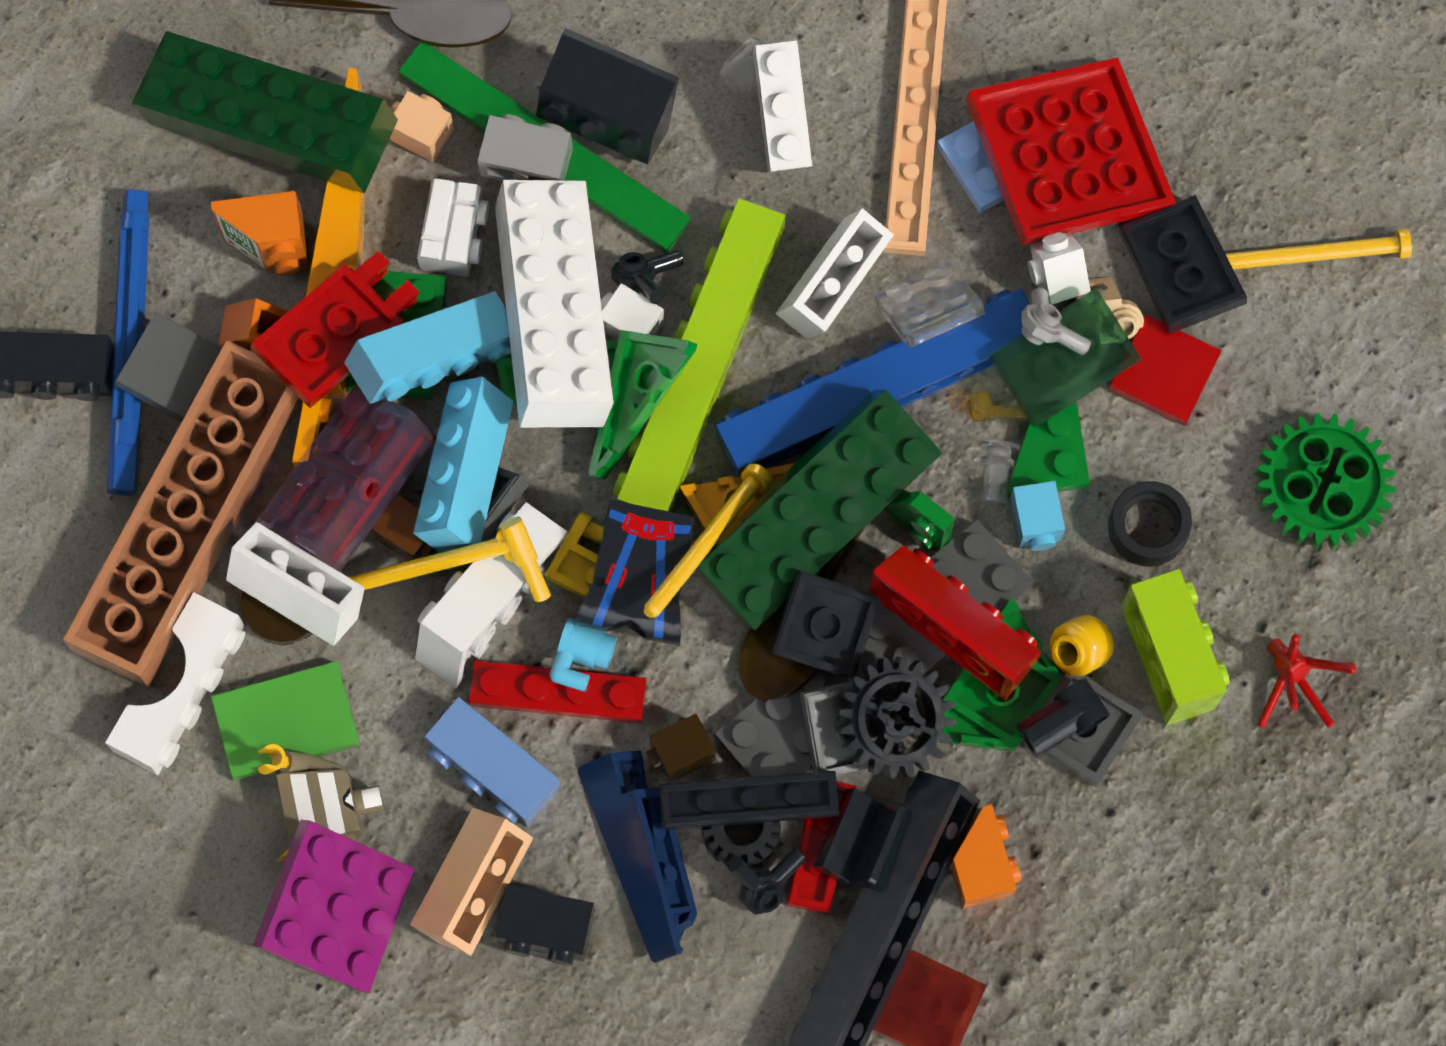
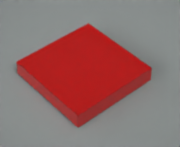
[1109,315,1222,426]

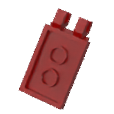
[251,251,420,408]

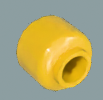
[1049,615,1114,677]

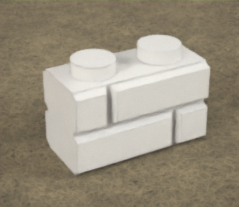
[417,178,489,277]

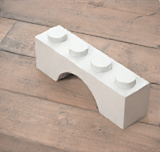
[105,592,245,775]

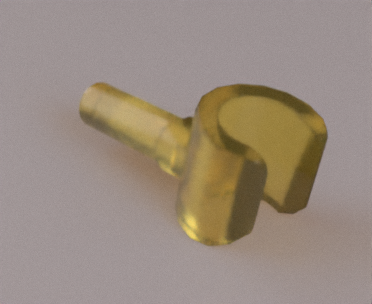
[968,392,1029,422]

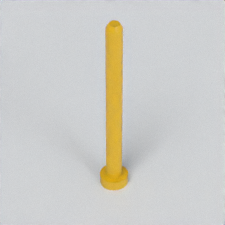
[1226,229,1412,270]
[644,463,772,618]

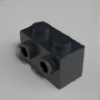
[495,885,595,966]

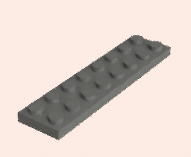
[714,519,1034,777]

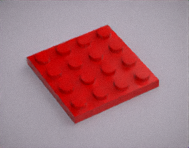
[965,57,1176,246]

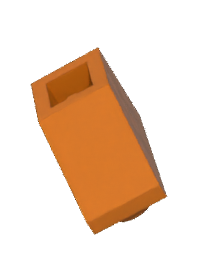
[950,804,1021,909]

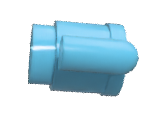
[550,618,617,692]

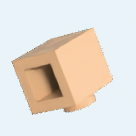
[390,91,454,163]

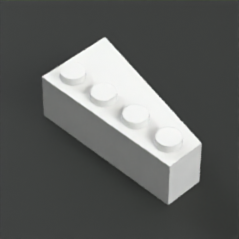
[415,502,567,689]

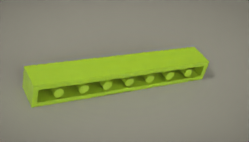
[613,198,786,512]

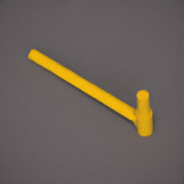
[348,517,551,602]

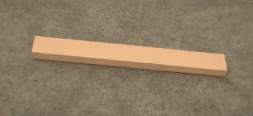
[883,0,947,256]

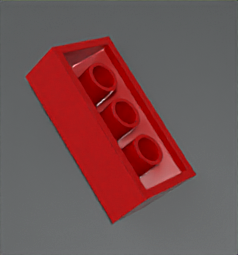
[869,545,1041,701]

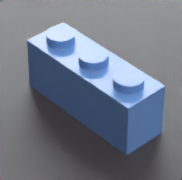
[424,697,561,827]

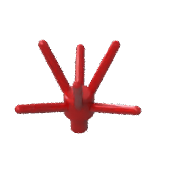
[1258,634,1356,728]

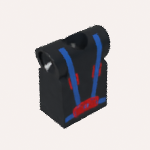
[573,499,695,646]

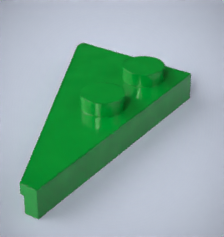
[588,330,697,480]

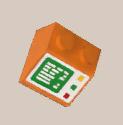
[211,191,311,276]

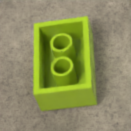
[1120,569,1230,726]

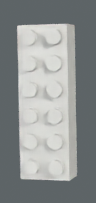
[495,180,614,428]

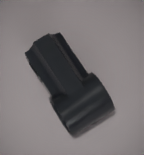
[1016,677,1110,758]

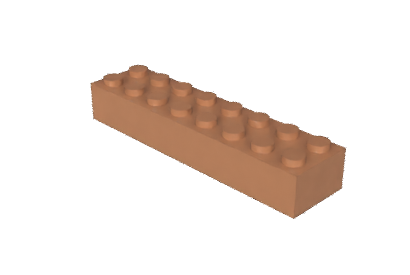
[63,340,303,688]

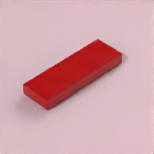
[786,781,857,915]

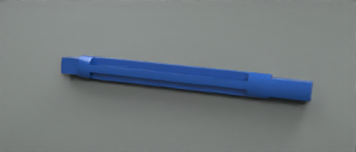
[107,189,149,496]

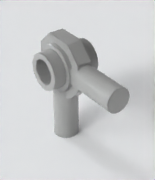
[1021,288,1091,355]

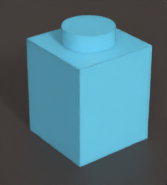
[1009,481,1065,551]

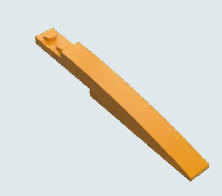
[292,67,365,477]

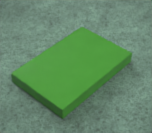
[211,661,361,781]

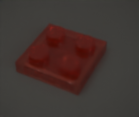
[872,949,987,1046]

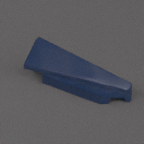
[578,750,697,963]

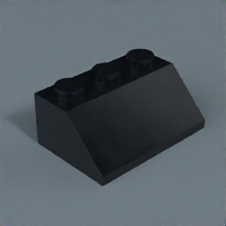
[536,28,679,165]

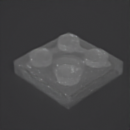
[874,262,986,348]

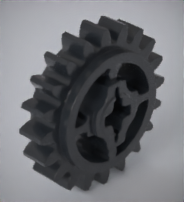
[834,656,957,779]

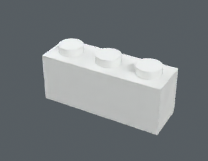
[753,41,812,173]
[776,208,894,340]
[226,522,365,646]

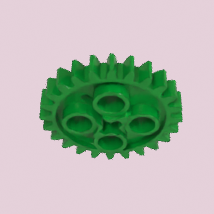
[1255,413,1396,551]

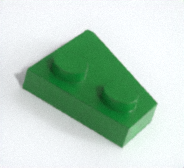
[1007,403,1090,498]
[884,490,955,552]

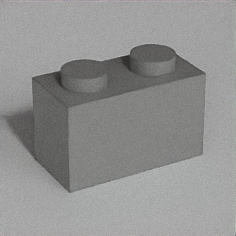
[477,114,573,181]

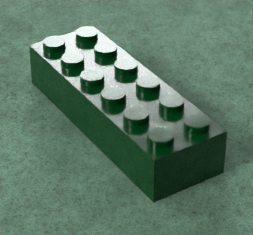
[132,31,398,194]
[694,389,943,630]

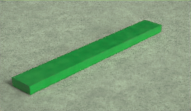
[398,43,691,253]

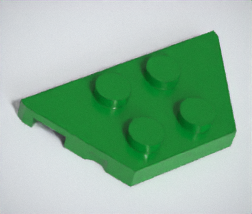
[938,599,1062,752]

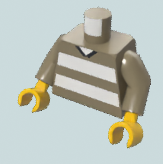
[257,744,384,863]

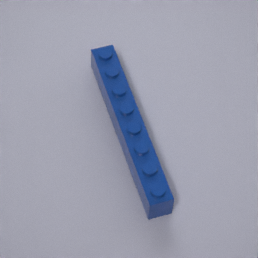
[716,288,1041,477]

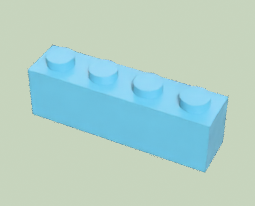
[344,291,511,404]
[413,377,514,553]

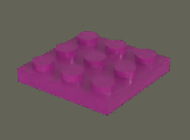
[253,819,415,994]

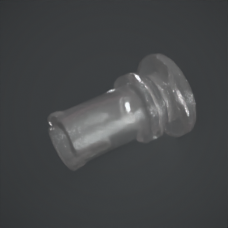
[978,439,1020,505]

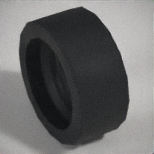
[1108,481,1193,567]

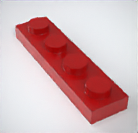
[469,661,647,724]

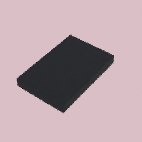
[1119,195,1247,334]

